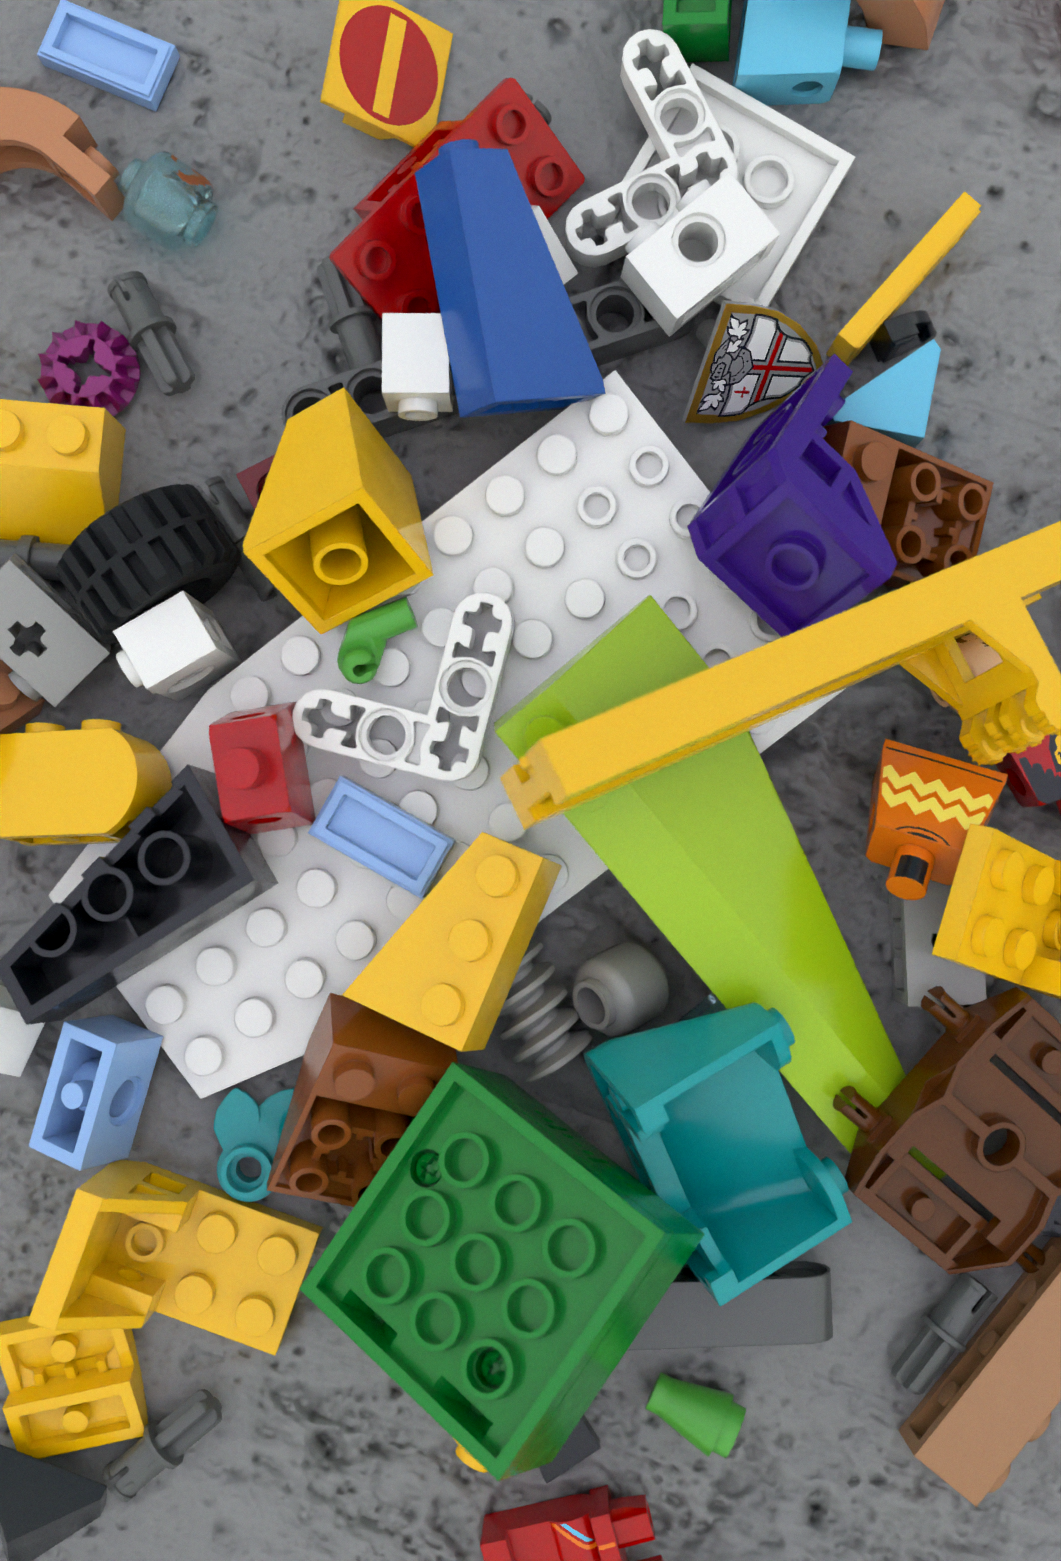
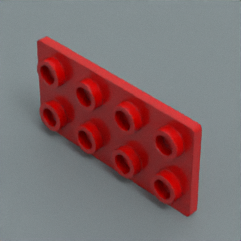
[329,78,585,321]

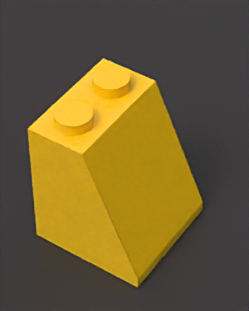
[243,387,434,635]

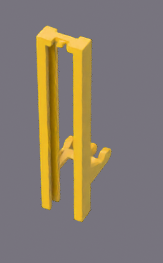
[500,521,1061,830]

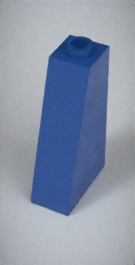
[415,139,606,418]

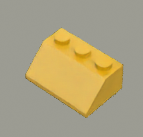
[0,399,126,544]

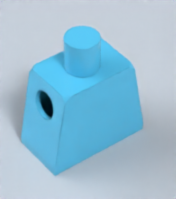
[732,0,883,106]

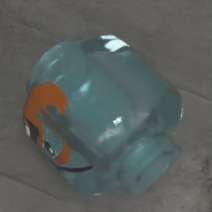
[118,151,218,251]

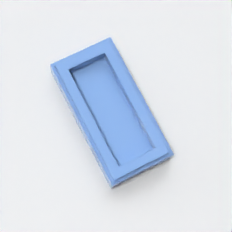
[37,0,180,112]
[308,776,456,899]

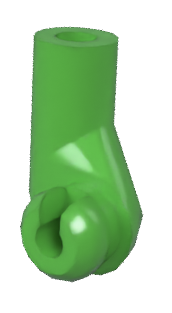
[337,596,418,684]

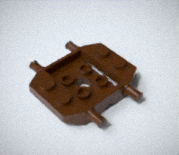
[833,986,1061,1275]

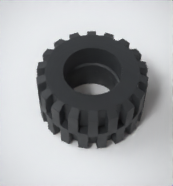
[56,484,242,644]

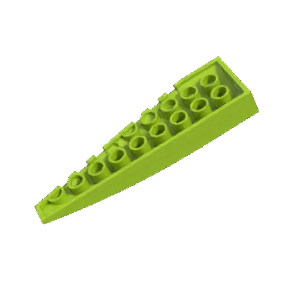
[494,595,947,1179]

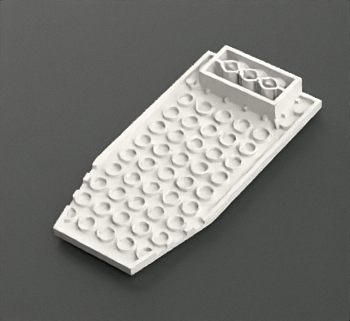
[48,370,846,1099]

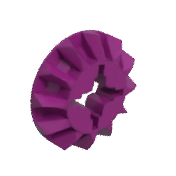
[37,320,140,416]

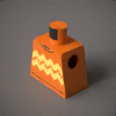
[865,738,1008,900]

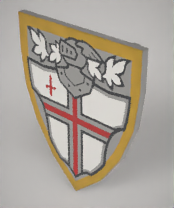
[682,301,823,424]

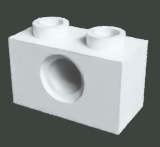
[620,171,780,337]
[113,591,242,701]

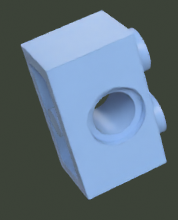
[28,1015,163,1171]

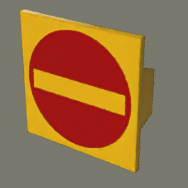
[320,0,453,147]

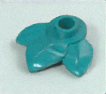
[214,1087,295,1202]

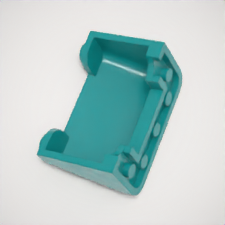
[584,1002,852,1307]

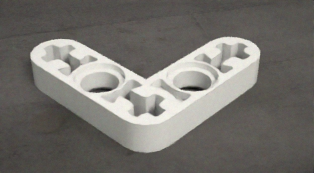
[565,29,738,268]
[292,592,514,781]

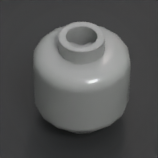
[572,942,669,1037]

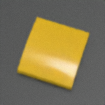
[0,1316,148,1459]

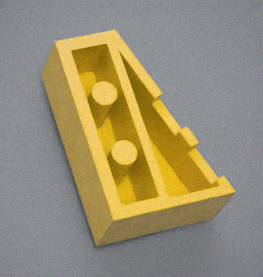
[342,832,562,1052]

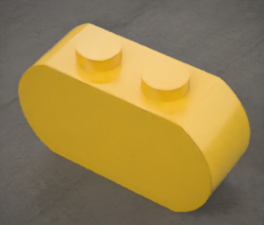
[0,719,172,846]

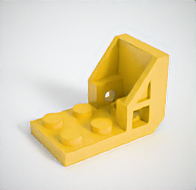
[932,823,1061,1000]
[28,1160,323,1356]

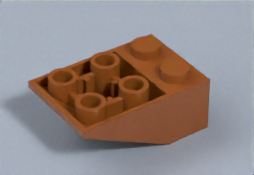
[823,420,994,589]
[267,993,458,1207]

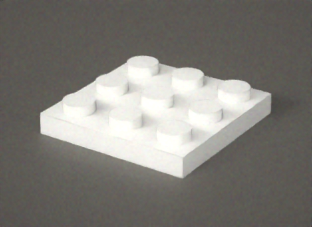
[596,63,855,307]

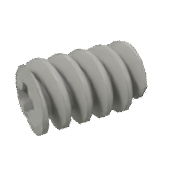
[498,939,592,1083]

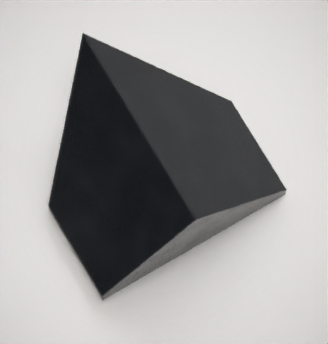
[0,1444,107,1561]

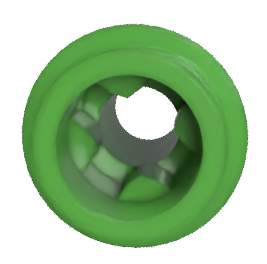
[645,1372,746,1459]

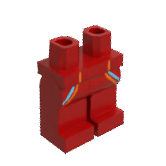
[480,1485,664,1561]

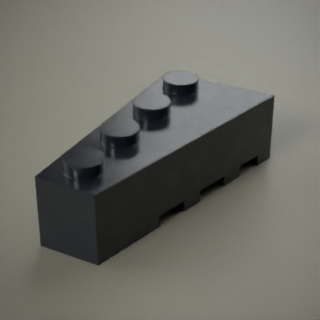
[0,764,278,1025]

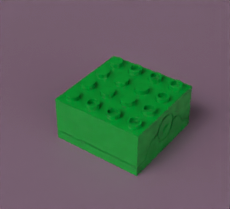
[299,1062,705,1482]

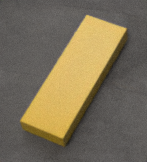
[826,191,981,366]

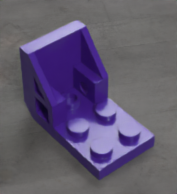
[687,353,897,637]

